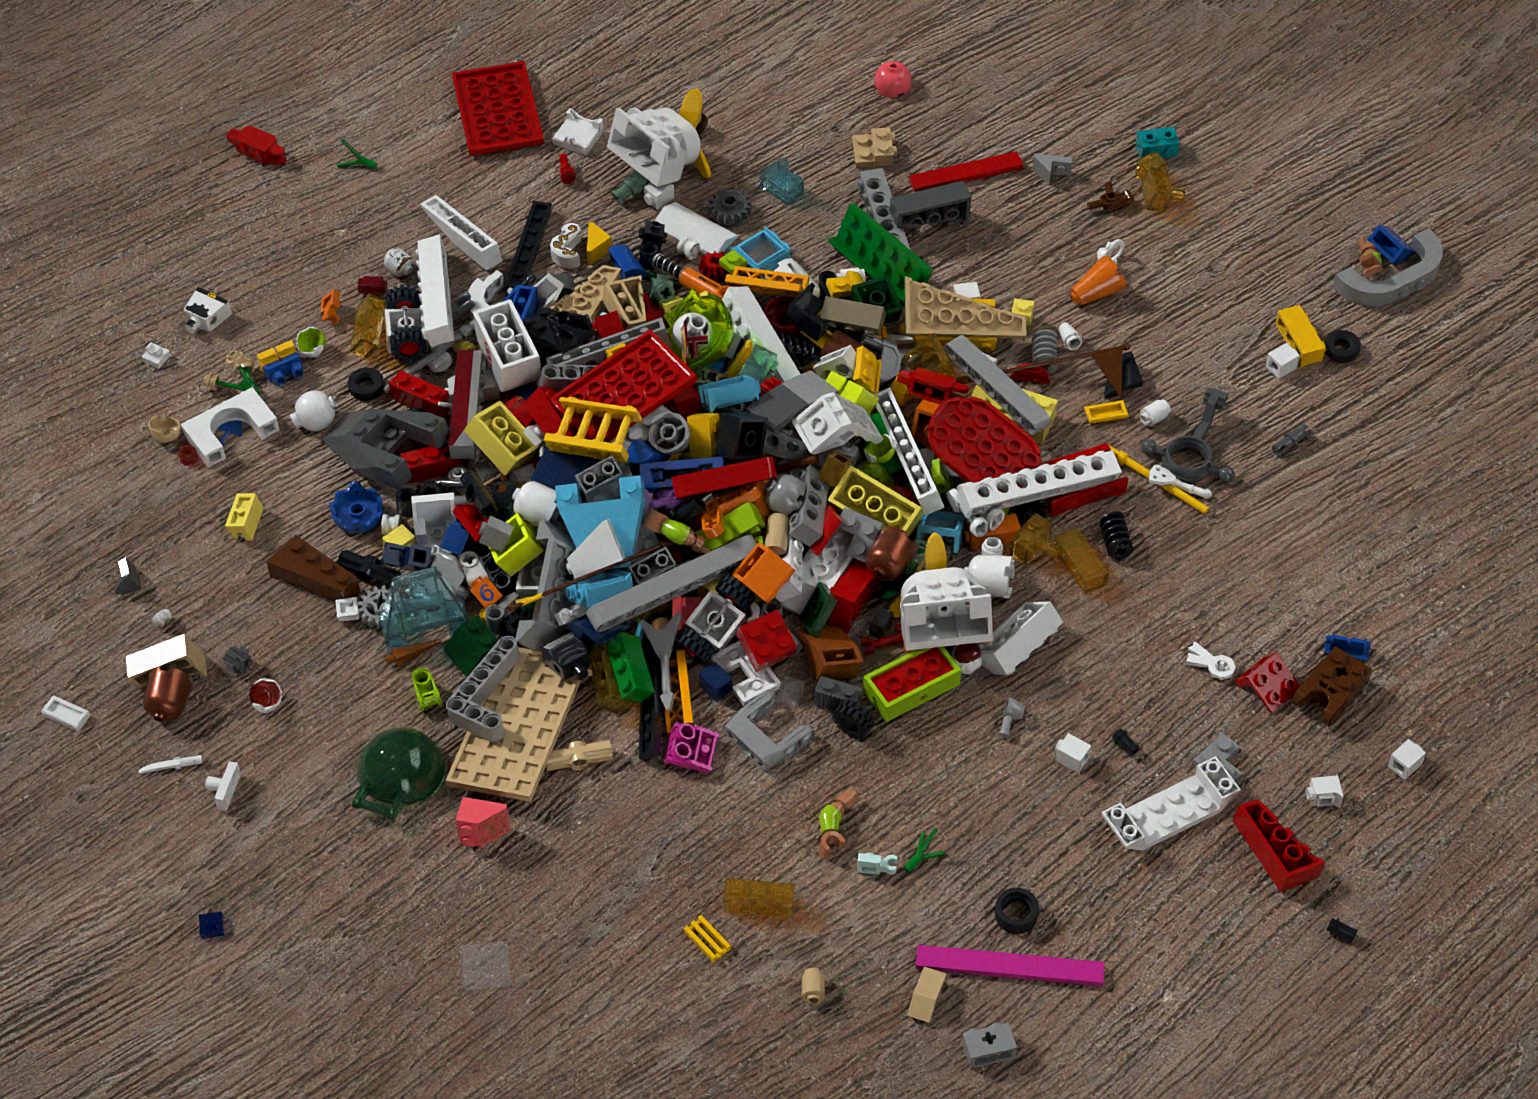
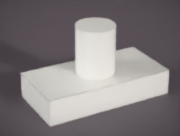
[205,761,241,812]

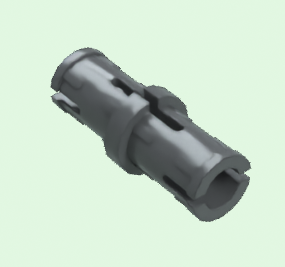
[1272,424,1311,457]

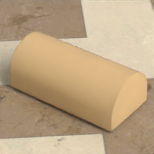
[765,513,790,555]

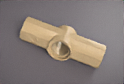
[546,740,613,771]

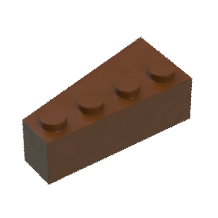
[266,535,360,602]

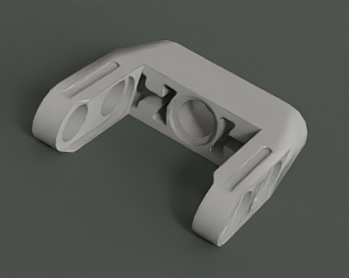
[724,689,816,771]

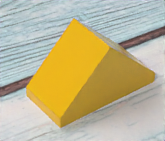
[587,222,612,264]

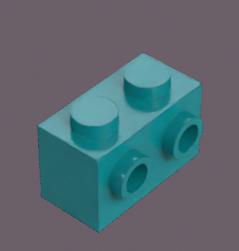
[1135,126,1180,161]

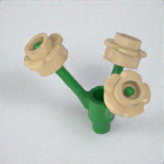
[203,350,261,395]

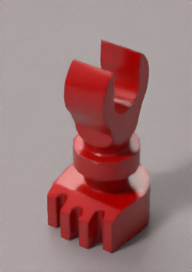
[559,153,576,184]

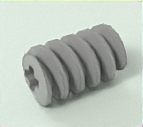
[1032,329,1058,374]

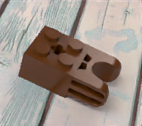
[1292,646,1372,726]

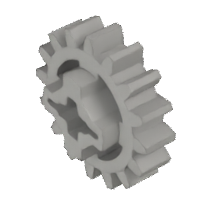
[357,585,405,629]

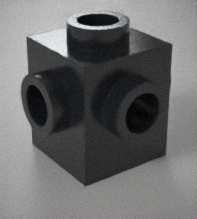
[638,220,667,252]

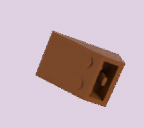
[797,625,864,682]

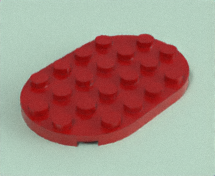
[928,397,1042,493]

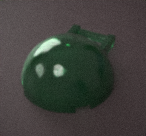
[352,727,446,822]

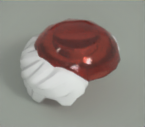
[951,643,982,674]
[248,678,282,713]

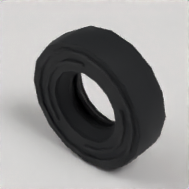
[1324,330,1361,363]
[347,367,384,401]

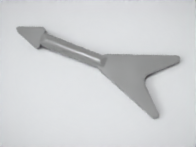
[640,612,681,712]

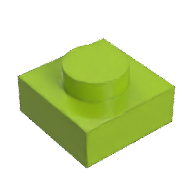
[719,249,747,275]

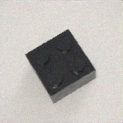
[715,413,768,460]

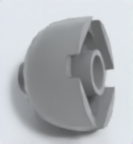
[648,412,691,455]
[765,474,806,516]

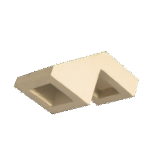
[907,966,947,1023]

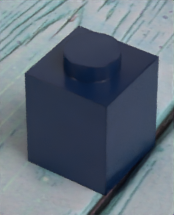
[699,662,733,702]

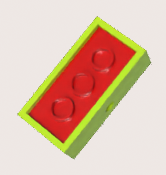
[863,647,961,722]

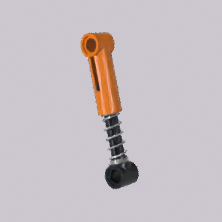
[639,242,732,314]

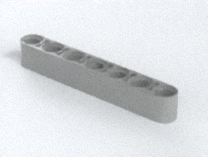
[944,335,1051,435]

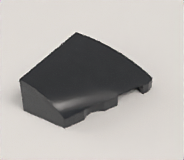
[1104,351,1143,398]

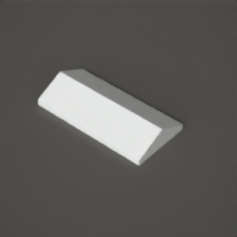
[655,202,737,256]

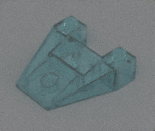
[379,566,469,653]

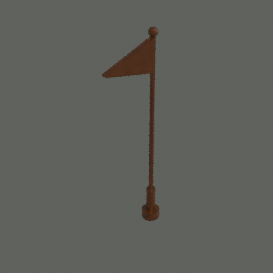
[946,343,1130,397]

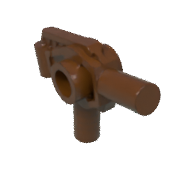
[1087,182,1134,210]

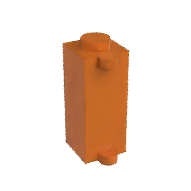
[963,514,1021,551]

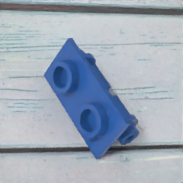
[1324,633,1371,661]

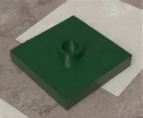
[799,581,838,638]

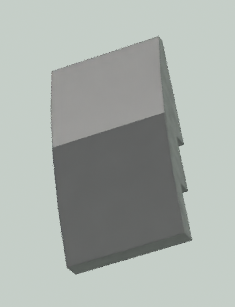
[746,371,839,434]

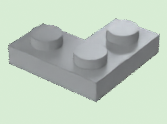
[838,507,884,563]
[1193,733,1242,782]

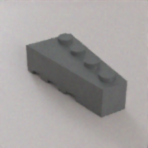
[889,181,972,228]

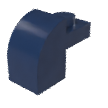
[381,542,432,572]

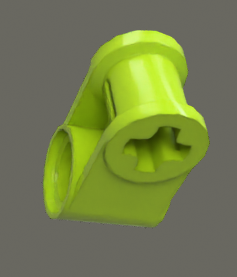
[412,668,442,712]

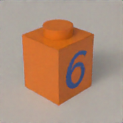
[470,576,503,609]

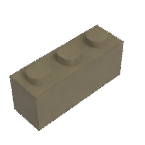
[820,296,886,336]

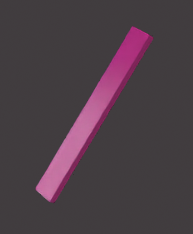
[916,945,1104,986]

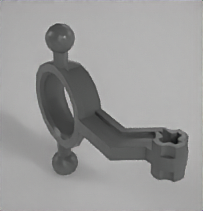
[1141,387,1235,483]

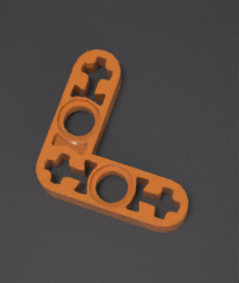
[701,483,762,539]

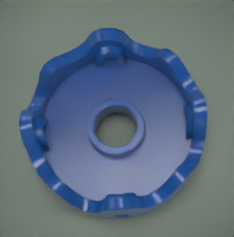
[329,481,384,533]

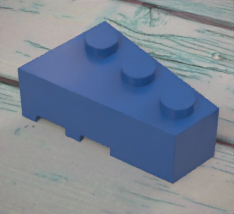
[503,285,539,321]

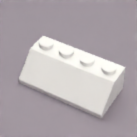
[969,602,1063,675]

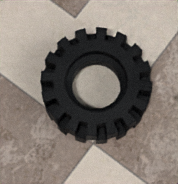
[832,699,875,740]

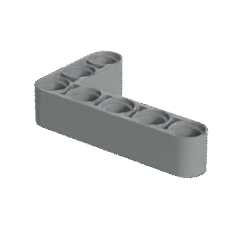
[446,636,520,742]

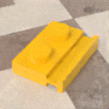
[853,346,882,395]

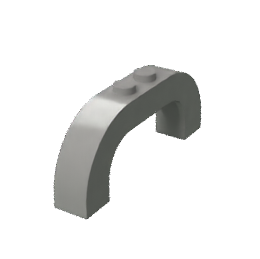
[1333,228,1443,307]

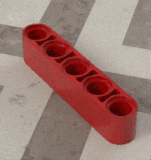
[671,456,777,499]

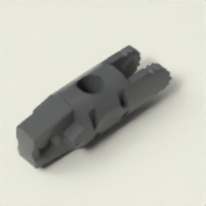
[451,292,475,323]

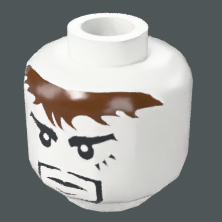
[383,248,413,277]

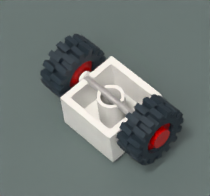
[385,284,428,363]
[675,574,756,664]

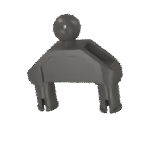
[861,332,912,388]

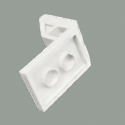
[792,392,883,455]
[411,493,461,582]

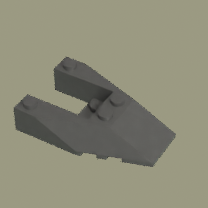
[322,409,450,490]

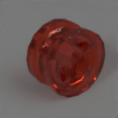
[178,445,198,466]

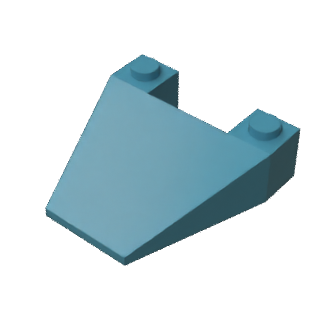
[555,475,646,570]

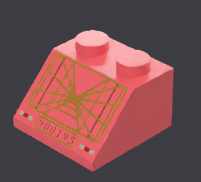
[456,797,511,847]

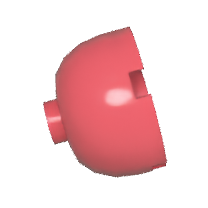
[874,61,911,98]

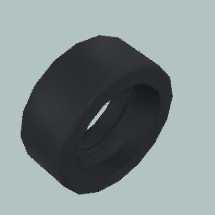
[994,887,1039,934]

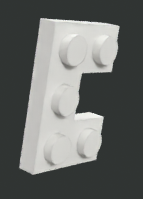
[710,641,781,707]

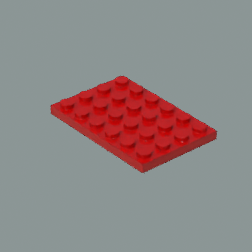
[452,61,544,156]
[549,329,698,443]

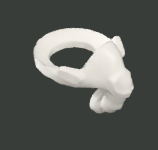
[1097,239,1125,265]

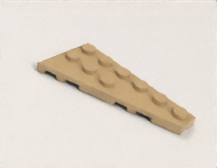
[531,265,622,348]
[905,276,1026,338]

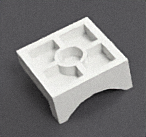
[552,108,604,156]

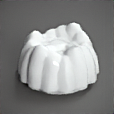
[152,609,172,627]

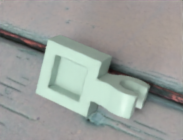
[857,853,898,875]

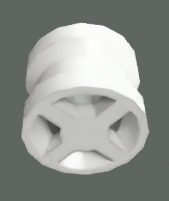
[676,236,700,260]
[381,514,402,535]

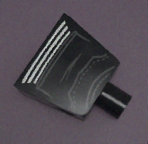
[540,631,590,680]

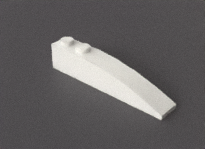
[420,195,502,270]

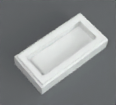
[41,695,91,732]

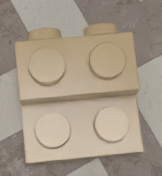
[852,128,897,168]

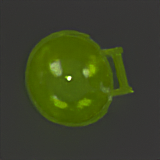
[663,288,734,370]

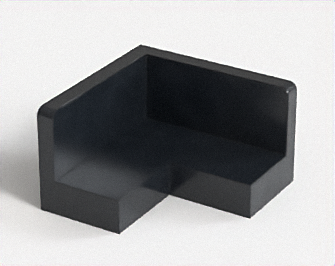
[785,283,830,341]

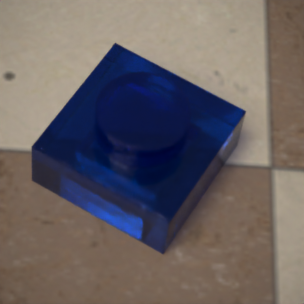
[199,911,224,939]

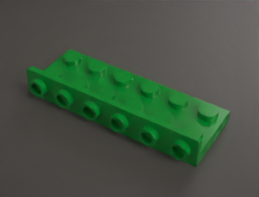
[828,203,933,307]

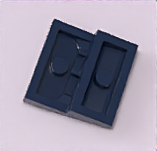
[565,614,629,644]

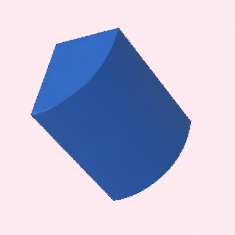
[1367,224,1416,264]
[608,245,648,279]
[627,439,671,463]

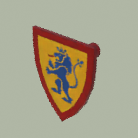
[681,323,708,367]

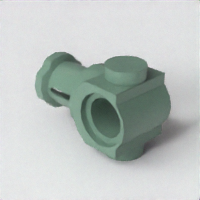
[611,171,650,205]
[648,274,675,303]

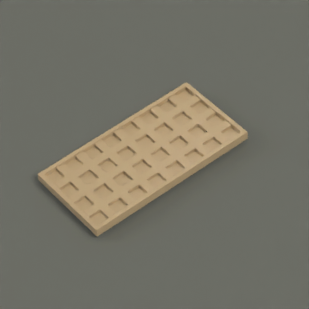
[445,647,581,802]

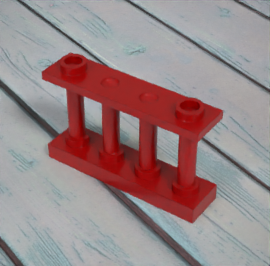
[1038,443,1128,516]

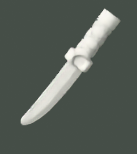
[138,755,203,774]

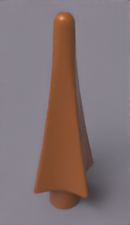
[384,639,441,667]

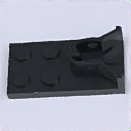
[522,307,595,354]

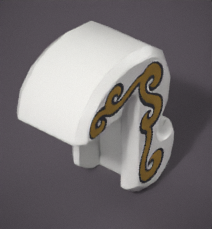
[550,223,582,269]

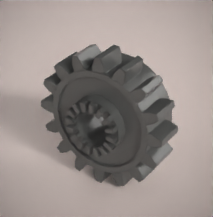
[709,188,751,225]

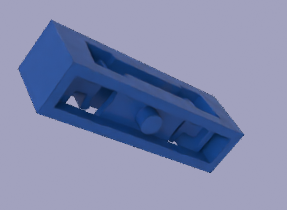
[639,457,727,494]

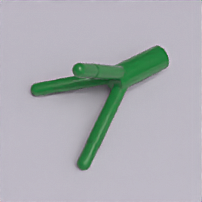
[337,139,378,170]
[903,828,945,873]

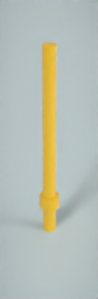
[1108,444,1209,515]

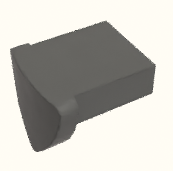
[114,558,141,594]

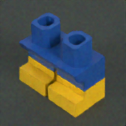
[257,340,304,386]

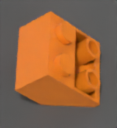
[731,542,796,604]

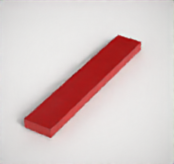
[909,151,1023,192]

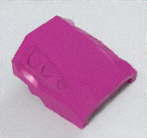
[663,722,719,773]

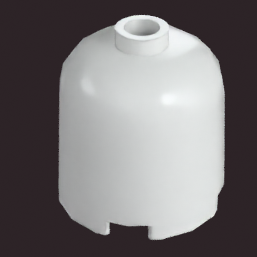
[512,481,560,528]
[964,555,1015,599]

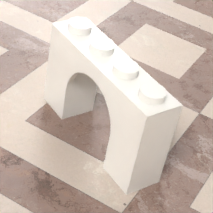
[181,387,280,468]

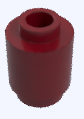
[358,276,387,296]

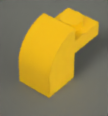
[826,271,864,301]

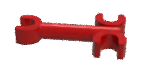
[860,623,904,656]

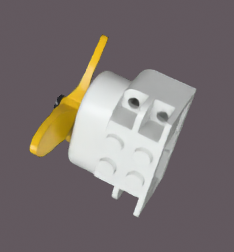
[607,88,711,187]
[888,532,993,651]

